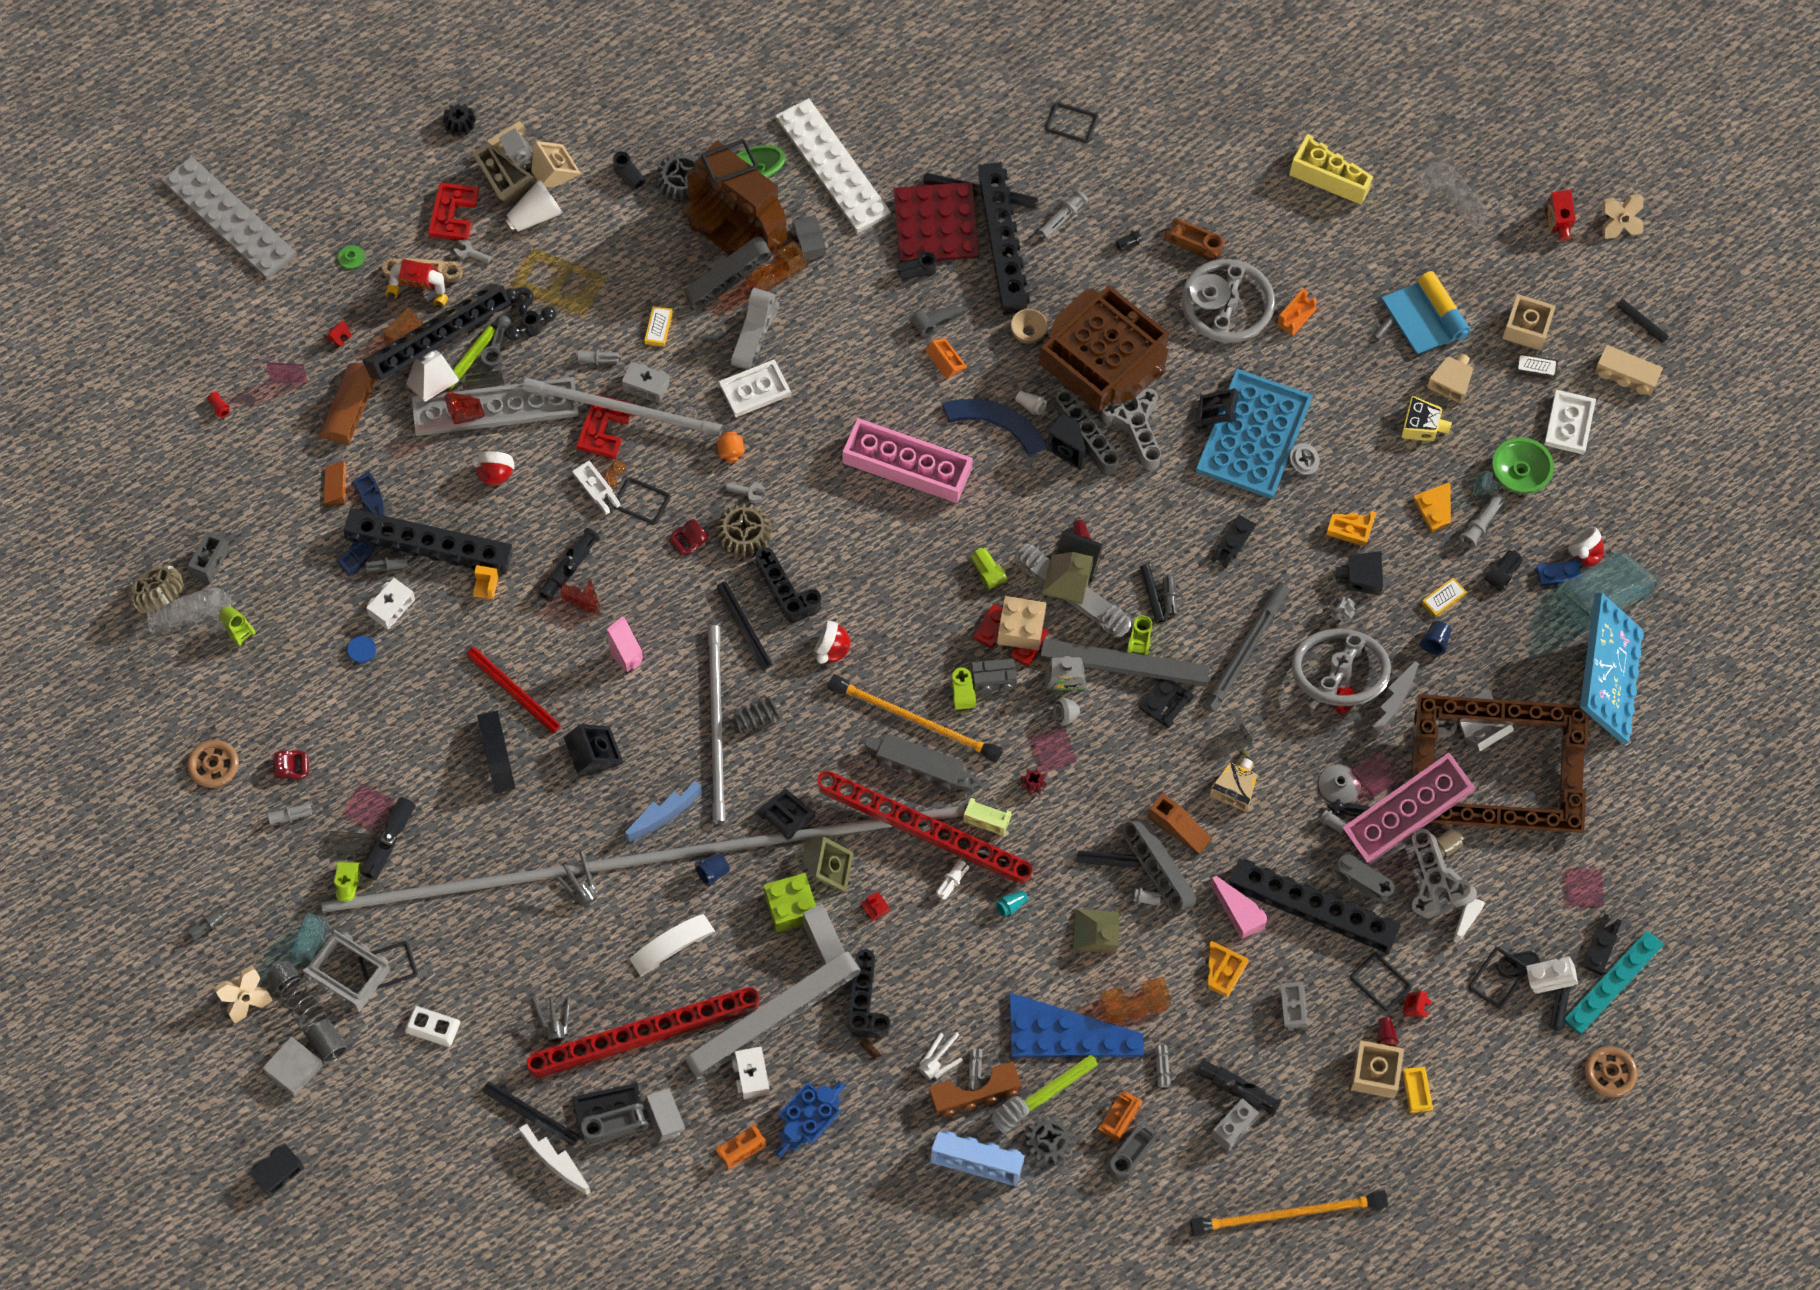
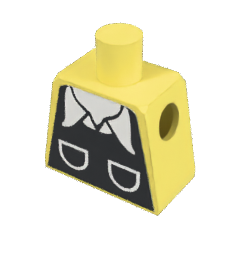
[1401,396,1452,441]

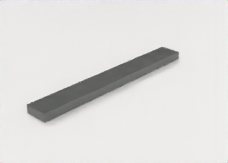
[1040,639,1210,687]

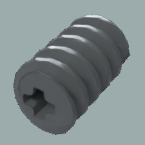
[733,696,780,735]

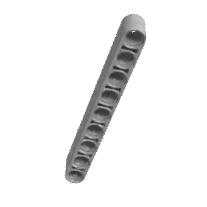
[685,952,861,1079]

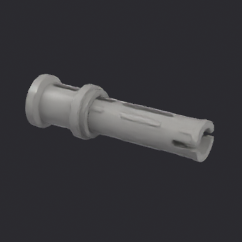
[1037,190,1088,240]
[1459,494,1505,548]

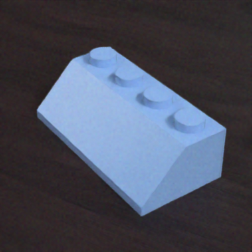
[931,1131,1025,1186]

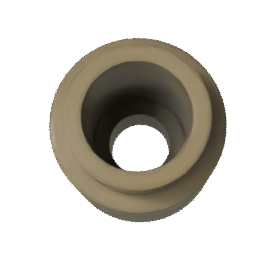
[1436,829,1464,858]

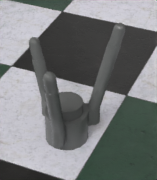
[557,851,597,906]
[532,997,571,1043]

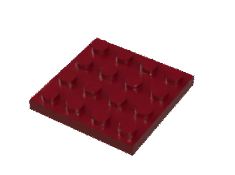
[893,182,979,263]

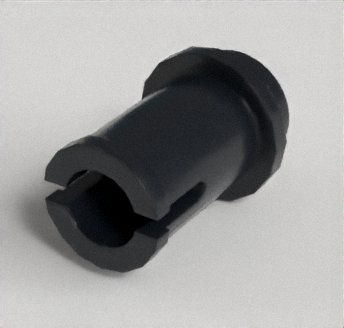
[1115,231,1142,252]

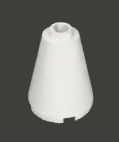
[506,180,563,231]

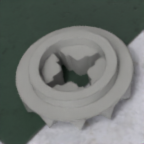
[1288,443,1320,475]

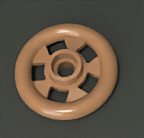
[187,740,239,788]
[1585,1046,1637,1097]

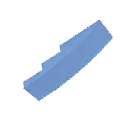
[625,781,702,842]

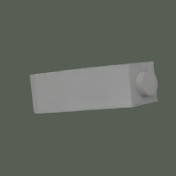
[803,904,845,965]

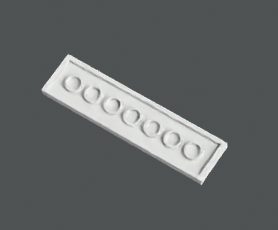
[776,98,891,233]

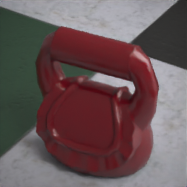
[670,519,708,556]
[273,750,309,780]

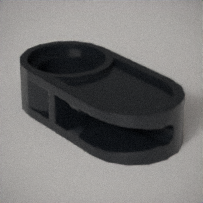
[1496,951,1540,978]

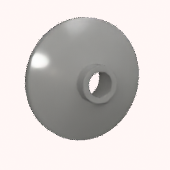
[1190,274,1230,310]
[1319,764,1361,804]

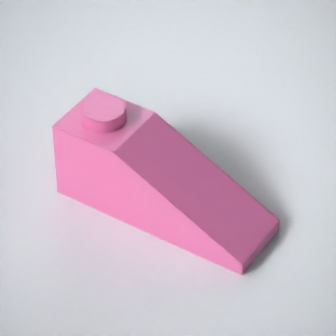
[606,616,643,672]
[1211,876,1267,940]

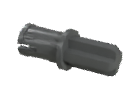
[365,555,408,573]
[1162,575,1178,617]
[187,905,230,940]

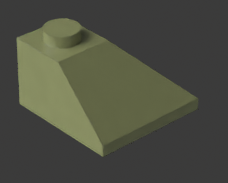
[1042,552,1093,604]
[802,836,854,892]
[1073,908,1119,954]

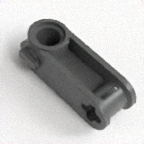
[1331,852,1395,902]
[580,1104,649,1146]
[1105,1119,1162,1182]

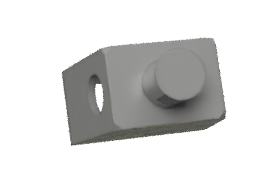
[1045,656,1085,690]

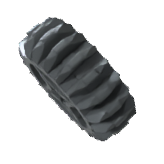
[656,152,698,204]

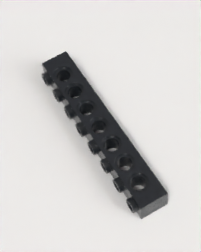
[978,162,1030,315]
[362,284,511,380]
[343,508,513,575]
[1229,859,1401,955]

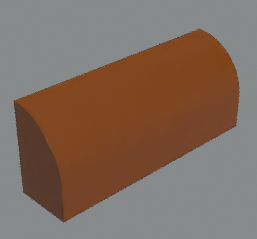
[319,363,376,445]

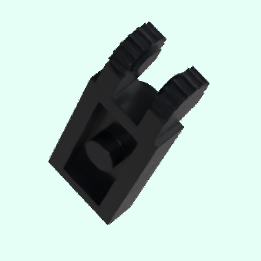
[1211,514,1256,569]
[1581,913,1622,975]

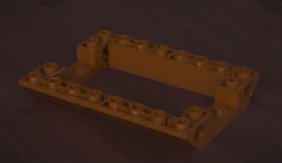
[1411,694,1589,833]

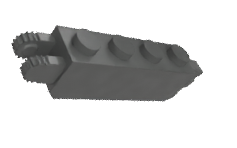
[864,734,977,792]

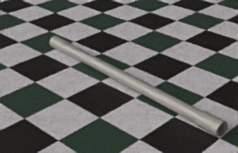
[523,378,723,437]
[708,625,726,824]

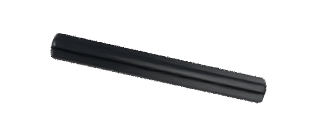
[717,581,772,670]
[483,1082,580,1146]

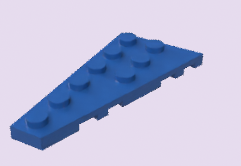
[1010,993,1144,1058]

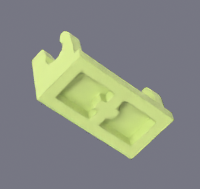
[963,798,1012,836]

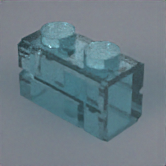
[291,913,330,965]

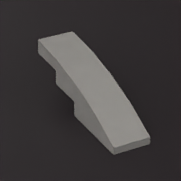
[1370,661,1419,739]

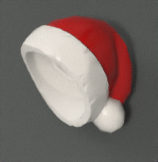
[472,452,514,486]
[1568,526,1604,567]
[814,621,851,663]

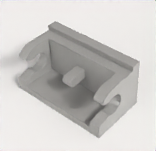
[1281,981,1309,1031]
[644,1089,685,1143]

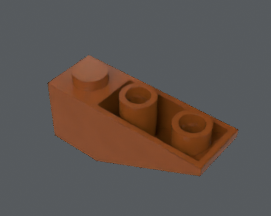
[1148,793,1212,855]

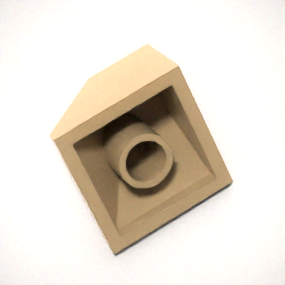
[531,141,581,188]

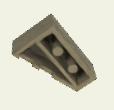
[473,142,537,207]

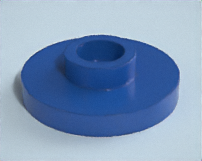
[348,636,376,663]

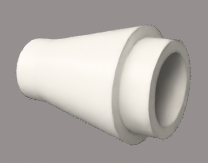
[1015,391,1047,416]

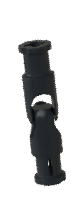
[537,528,600,602]
[1195,1057,1282,1117]

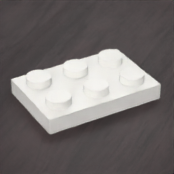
[719,359,791,418]
[1544,390,1596,455]

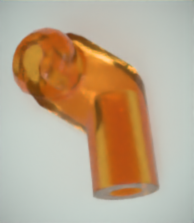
[606,460,626,489]

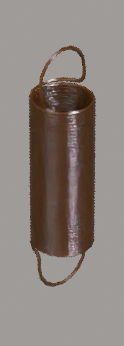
[857,1035,884,1064]

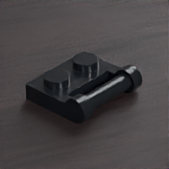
[1195,388,1239,429]
[1139,679,1194,728]
[758,789,815,840]

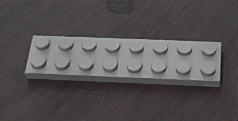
[162,156,297,280]
[412,377,579,436]

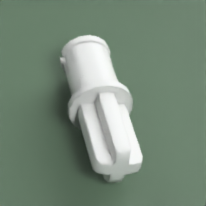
[936,860,969,900]

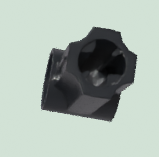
[613,151,646,191]
[897,252,937,281]
[1484,550,1523,591]

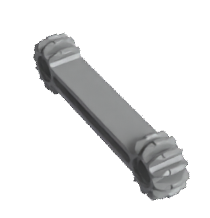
[1014,544,1132,639]

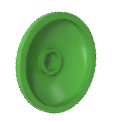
[736,145,785,178]
[1492,437,1554,494]

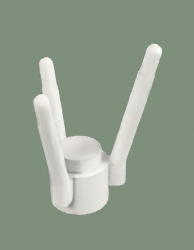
[918,1032,963,1080]

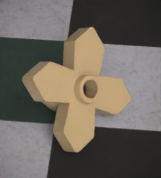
[1603,194,1644,239]
[214,965,272,1023]

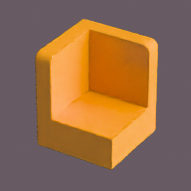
[473,565,499,599]

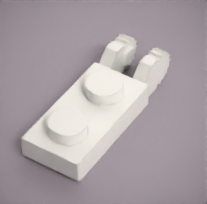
[572,461,620,515]

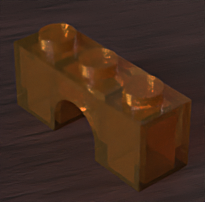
[745,241,806,291]
[1099,976,1171,1024]

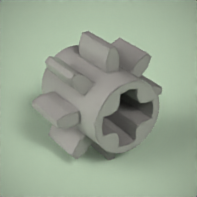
[1329,596,1355,622]

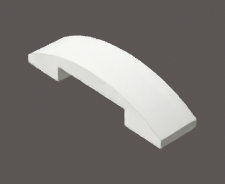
[629,914,715,977]

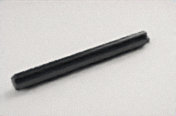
[923,172,1038,209]

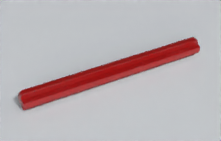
[466,647,561,734]

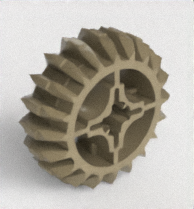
[716,503,772,558]
[127,565,184,613]

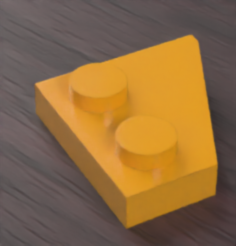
[1413,482,1451,533]
[1326,511,1376,547]
[1208,941,1249,998]

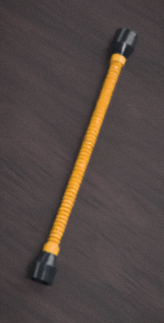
[828,674,1003,763]
[1190,1190,1388,1237]

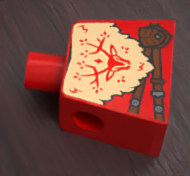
[1544,190,1576,241]

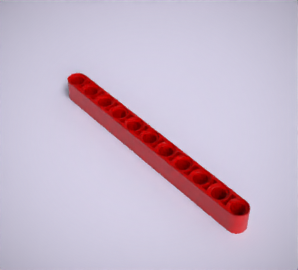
[817,771,1033,884]
[527,987,760,1078]

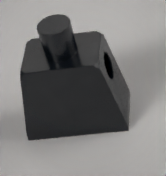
[1335,551,1383,595]

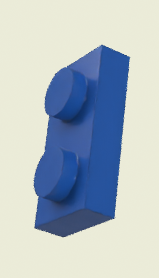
[1536,560,1582,587]

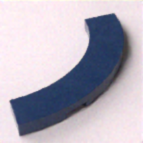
[942,399,1047,455]
[336,471,384,577]

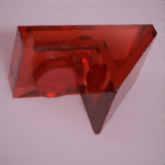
[444,392,485,424]
[560,579,600,615]

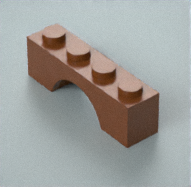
[928,1061,1022,1118]

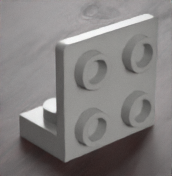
[1458,689,1514,751]

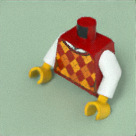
[385,259,448,308]

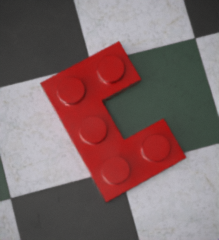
[428,183,479,241]
[576,394,633,459]
[973,604,1048,667]

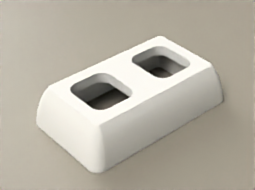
[405,1006,460,1047]

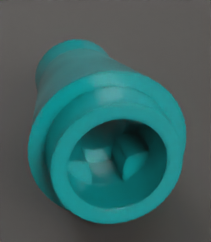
[995,890,1029,917]

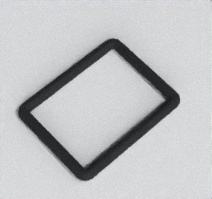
[1045,102,1099,143]
[701,139,758,183]
[613,477,671,525]
[358,941,418,990]
[1469,947,1527,1009]
[1350,952,1412,1011]

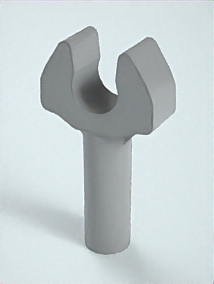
[454,240,491,264]
[726,482,765,503]

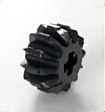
[442,102,476,137]

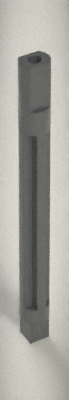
[1203,582,1290,712]

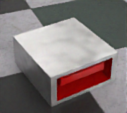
[263,1036,323,1097]

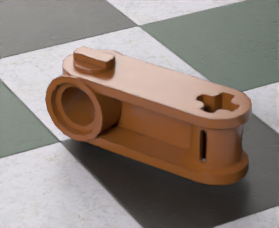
[1164,219,1225,260]

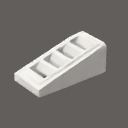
[1453,899,1485,943]

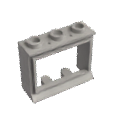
[303,930,391,1012]

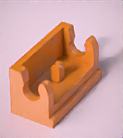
[1277,288,1317,336]
[1097,1091,1143,1143]
[715,1124,766,1170]

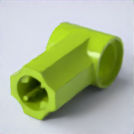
[970,548,1007,590]

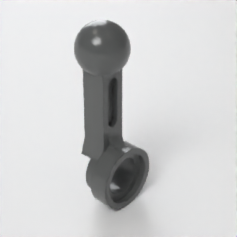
[481,315,511,367]

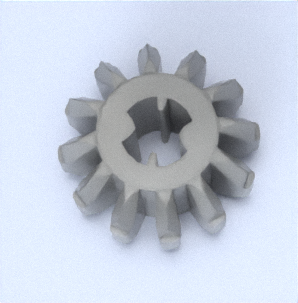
[991,1096,1030,1133]

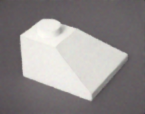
[406,349,459,402]

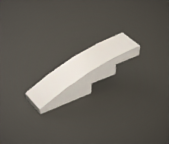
[519,1124,590,1195]

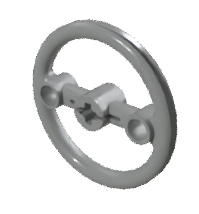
[1181,259,1275,342]
[1292,629,1391,706]

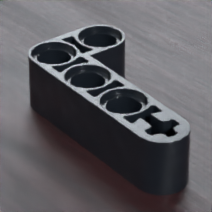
[756,547,821,623]
[477,710,516,794]
[849,949,890,1039]

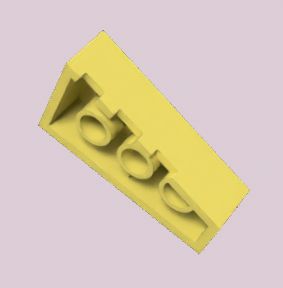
[1289,134,1373,205]

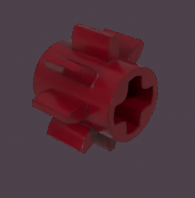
[1020,768,1047,796]

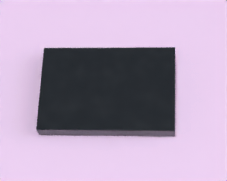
[572,1083,645,1141]

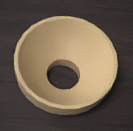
[1011,309,1048,344]

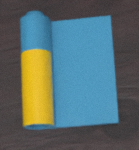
[1381,271,1470,355]

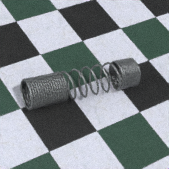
[266,961,347,1064]

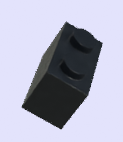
[250,1144,305,1198]

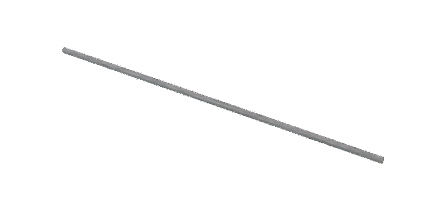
[321,805,965,913]

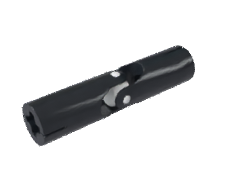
[359,797,416,881]

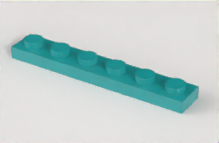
[1564,930,1664,1035]

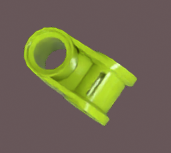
[219,606,256,647]
[1127,615,1152,655]
[952,667,976,710]
[334,861,361,902]

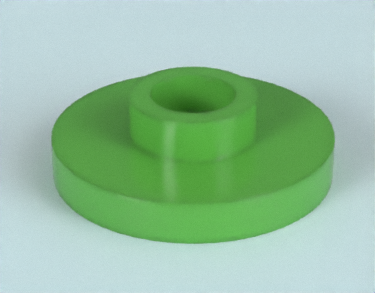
[338,245,365,270]

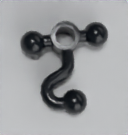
[506,287,557,341]

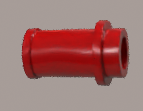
[207,392,230,418]

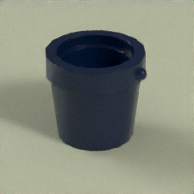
[1420,621,1452,655]
[694,853,730,887]

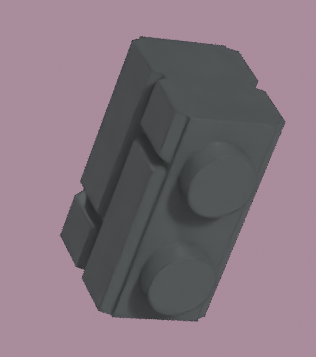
[971,658,1017,694]

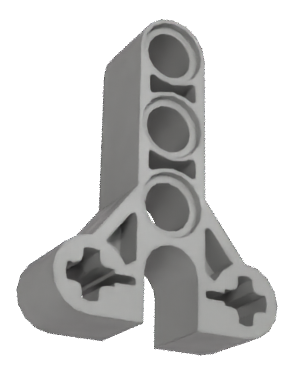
[731,287,779,370]
[1101,388,1161,470]
[1412,828,1477,919]

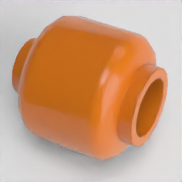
[716,432,745,463]

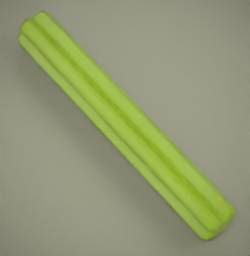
[447,326,496,391]
[1024,1055,1098,1113]

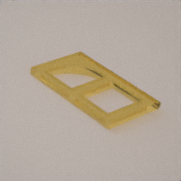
[513,248,606,316]

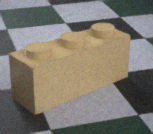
[1594,345,1663,396]

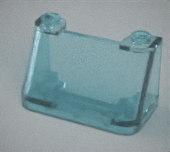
[1555,551,1658,633]

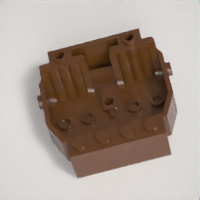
[682,141,787,255]
[1039,285,1169,413]

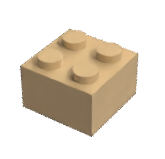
[1502,294,1556,351]
[997,596,1046,651]
[1351,1040,1404,1098]

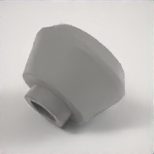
[1053,697,1080,726]

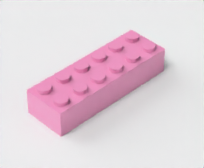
[843,418,973,503]
[1343,753,1476,864]

